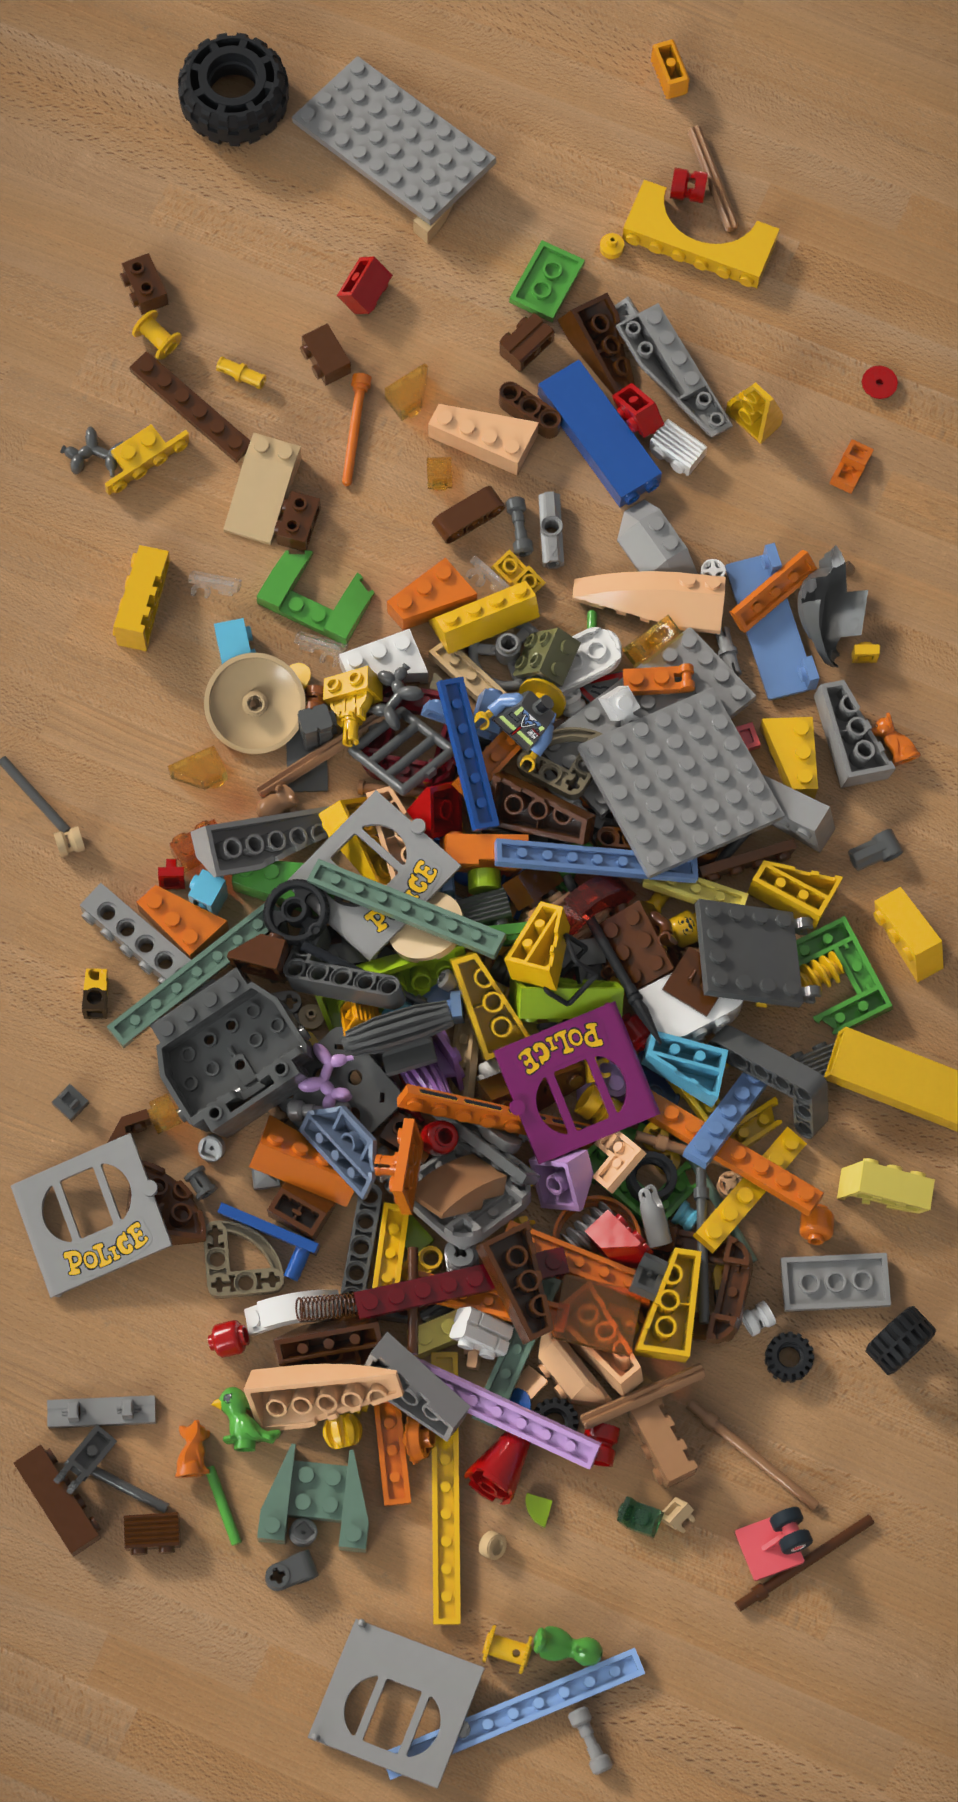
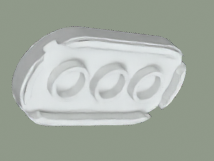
[526,627,622,695]

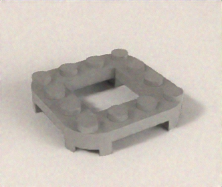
[413,1140,531,1250]

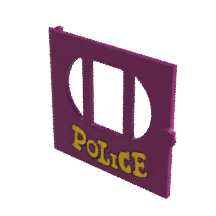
[493,1001,660,1164]

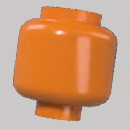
[799,1204,834,1245]

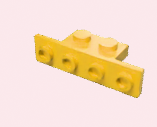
[105,424,189,495]

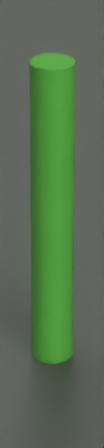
[206,1465,242,1546]

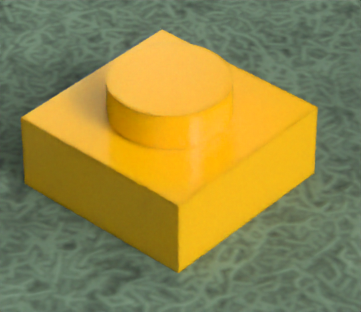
[852,642,880,663]

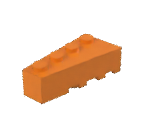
[249,1115,354,1207]

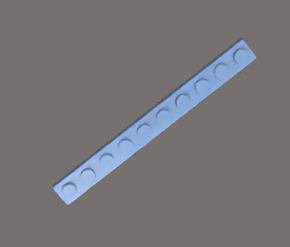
[386,1648,646,1781]

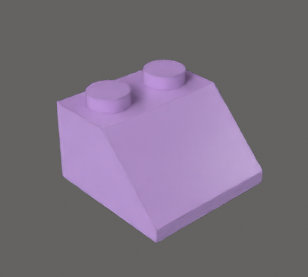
[529,1149,594,1212]

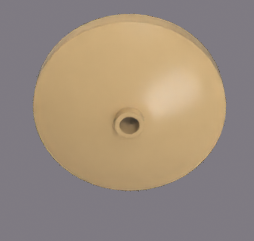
[204,653,306,754]

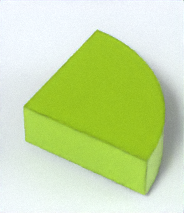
[525,1493,552,1528]

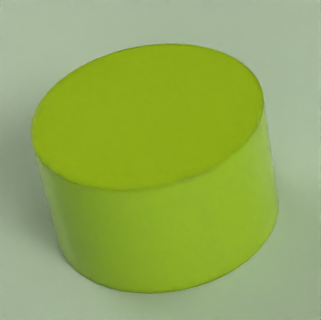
[467,867,502,895]

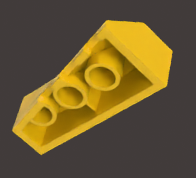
[428,581,540,654]

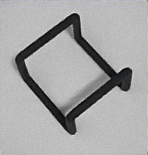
[543,933,598,1006]

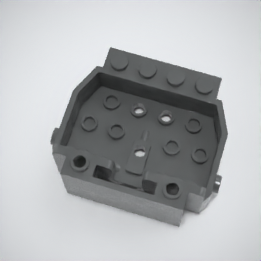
[150,967,315,1139]

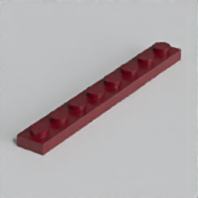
[354,1247,569,1320]

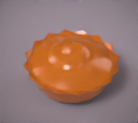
[403,1416,436,1464]

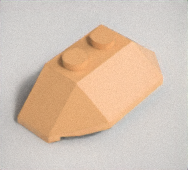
[537,1331,613,1407]

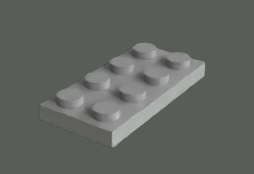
[780,1253,891,1312]

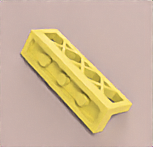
[642,877,748,905]

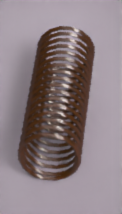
[295,1293,358,1322]

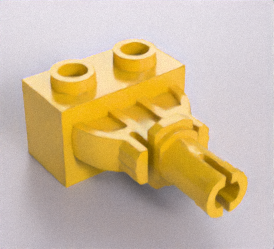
[323,666,383,747]

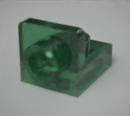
[617,1496,664,1538]

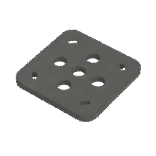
[278,1027,402,1134]

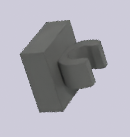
[52,1084,89,1122]

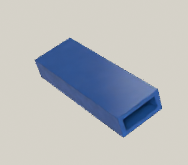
[538,360,662,507]

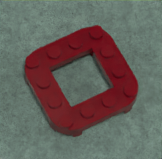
[361,681,473,789]

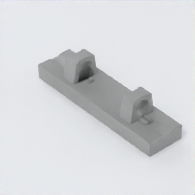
[47,1395,156,1428]

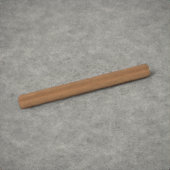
[256,713,385,798]

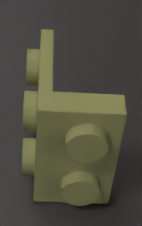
[513,628,581,687]

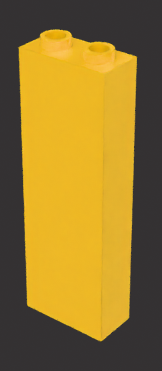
[824,1027,958,1132]

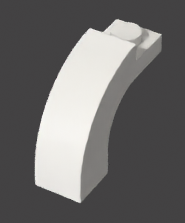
[244,1289,341,1335]

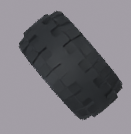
[178,33,289,146]

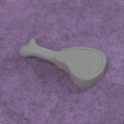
[470,1123,522,1154]

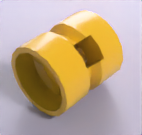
[574,1083,623,1124]

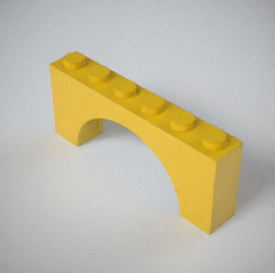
[622,180,779,288]

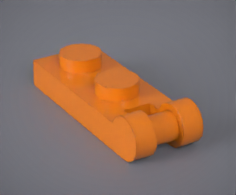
[623,663,695,696]

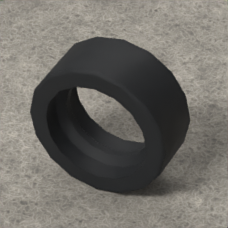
[625,1151,678,1202]

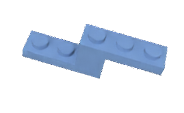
[421,688,556,741]

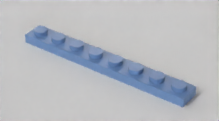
[494,838,698,883]

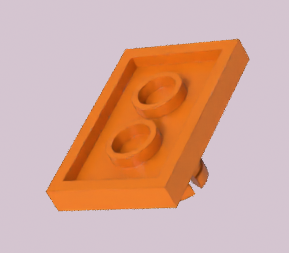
[374,1118,424,1215]

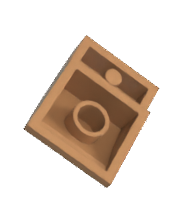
[415,1153,507,1219]

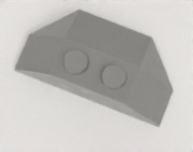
[617,500,698,574]

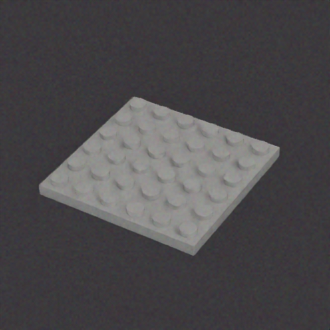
[577,687,785,879]

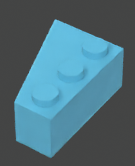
[641,1031,728,1108]

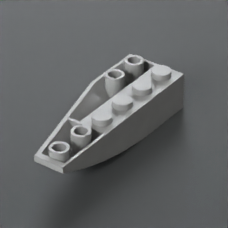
[616,303,733,438]

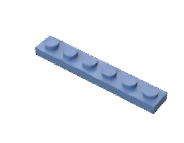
[683,1072,768,1169]

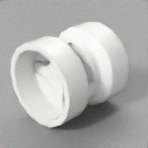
[742,1301,776,1337]

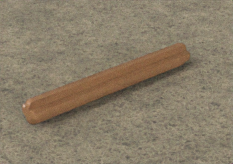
[688,126,738,232]
[580,1363,706,1429]

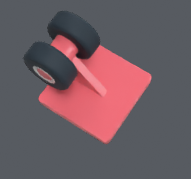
[735,1507,813,1581]

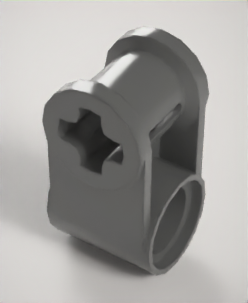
[265,1549,319,1591]

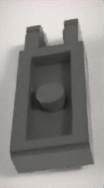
[53,1424,117,1495]

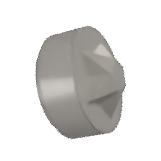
[198,1134,226,1162]
[289,1518,318,1547]

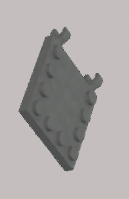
[695,899,822,1008]

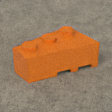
[387,557,477,630]
[439,831,529,878]

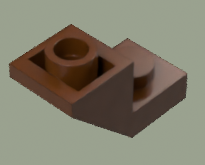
[107,1109,152,1143]

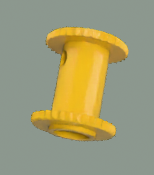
[132,310,182,360]
[482,1625,533,1674]

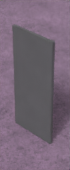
[286,730,328,792]

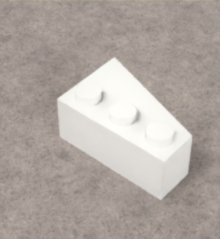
[339,629,428,684]

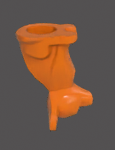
[871,712,921,767]
[175,1420,210,1478]

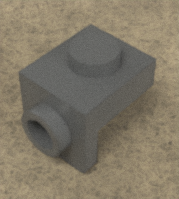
[629,1253,669,1301]

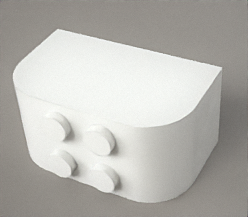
[631,972,744,1043]

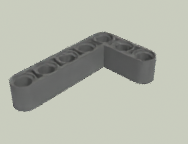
[283,916,406,1010]
[708,1025,829,1139]
[340,1184,408,1324]

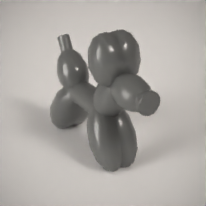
[60,426,125,478]
[367,663,424,731]

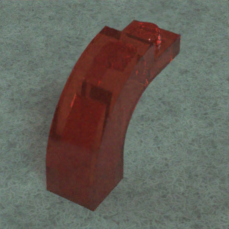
[562,875,637,936]

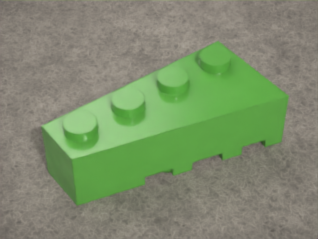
[232,861,335,916]

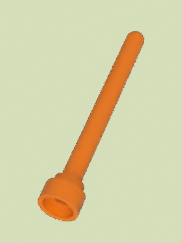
[342,373,372,486]

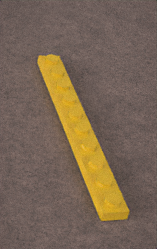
[431,1352,461,1625]

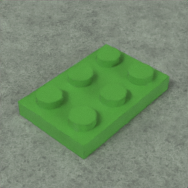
[509,240,585,323]

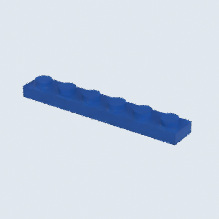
[436,677,500,832]

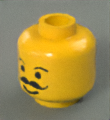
[668,910,698,948]

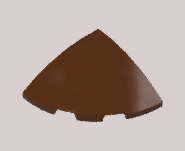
[126,1160,206,1245]

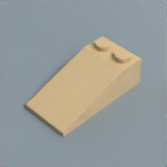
[223,433,302,545]

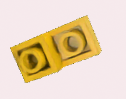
[491,549,546,593]

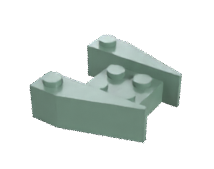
[257,1444,369,1553]

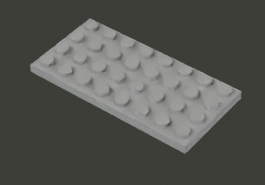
[292,56,497,226]
[542,628,756,819]

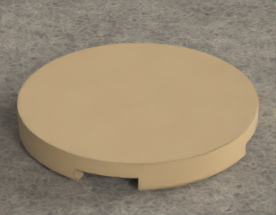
[390,892,464,963]

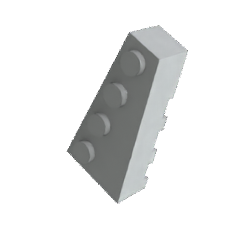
[365,1332,470,1442]

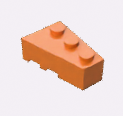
[137,885,229,960]

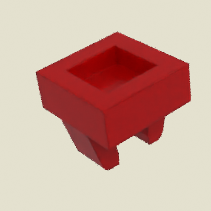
[158,859,185,890]

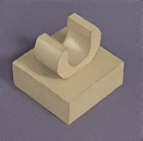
[658,1497,695,1533]

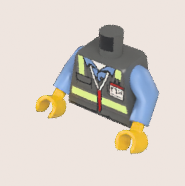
[474,691,555,772]

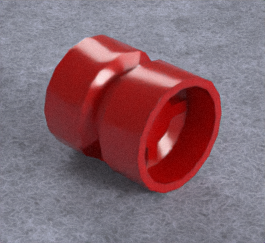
[670,168,708,204]
[584,1423,620,1467]

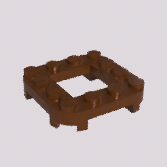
[634,1226,753,1344]

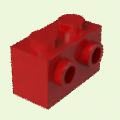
[337,257,393,314]
[612,383,665,438]

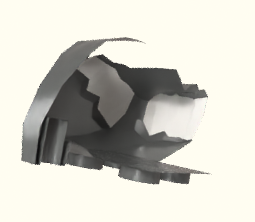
[798,545,868,668]

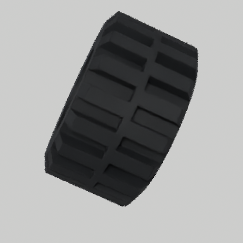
[865,1306,936,1375]

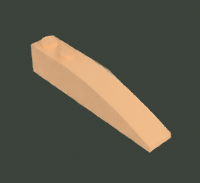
[572,571,726,634]
[244,1364,404,1431]

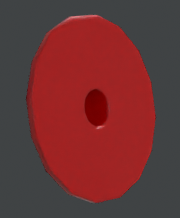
[861,366,898,399]

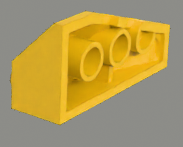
[726,382,783,444]
[319,797,391,885]

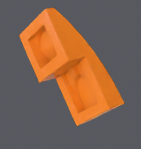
[829,439,874,494]

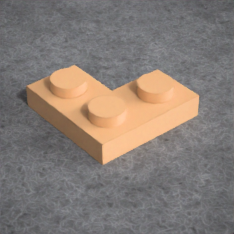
[592,1131,647,1194]

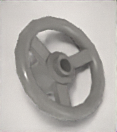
[468,622,539,691]

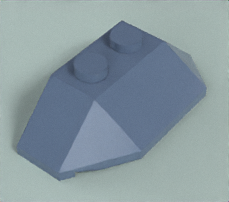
[299,1105,378,1200]

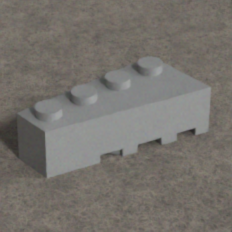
[813,680,896,788]
[762,774,835,853]

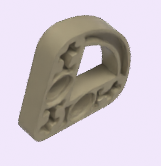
[517,727,602,800]
[204,1221,285,1299]

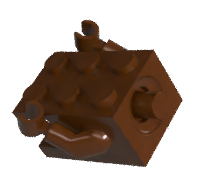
[599,900,681,990]

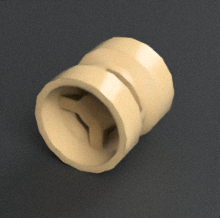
[53,826,85,857]

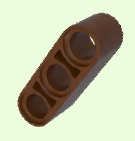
[499,381,561,439]
[432,486,506,544]

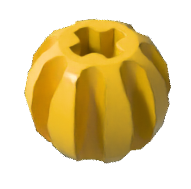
[323,1413,362,1450]

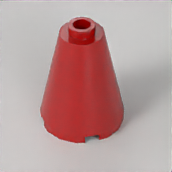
[464,1431,531,1505]

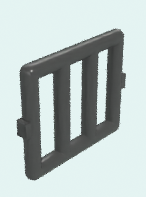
[348,706,454,796]

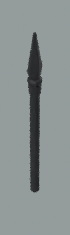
[563,874,662,1044]

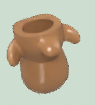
[256,784,299,817]

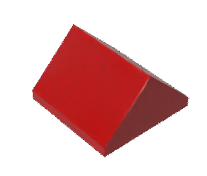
[407,781,462,839]

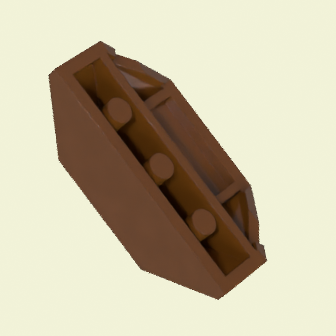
[274,1316,383,1367]

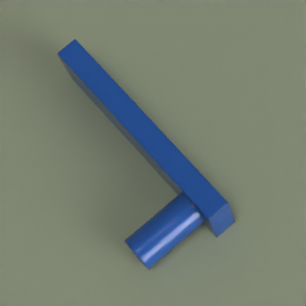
[218,1202,320,1282]

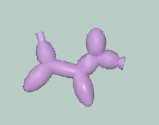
[298,1043,354,1108]

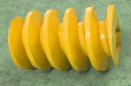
[800,951,844,992]

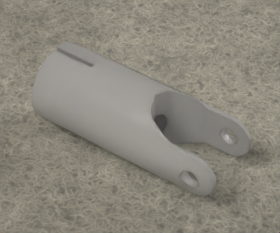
[638,1184,672,1248]

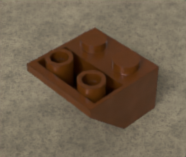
[267,1182,337,1241]

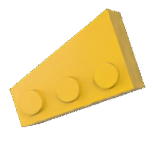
[759,717,818,799]

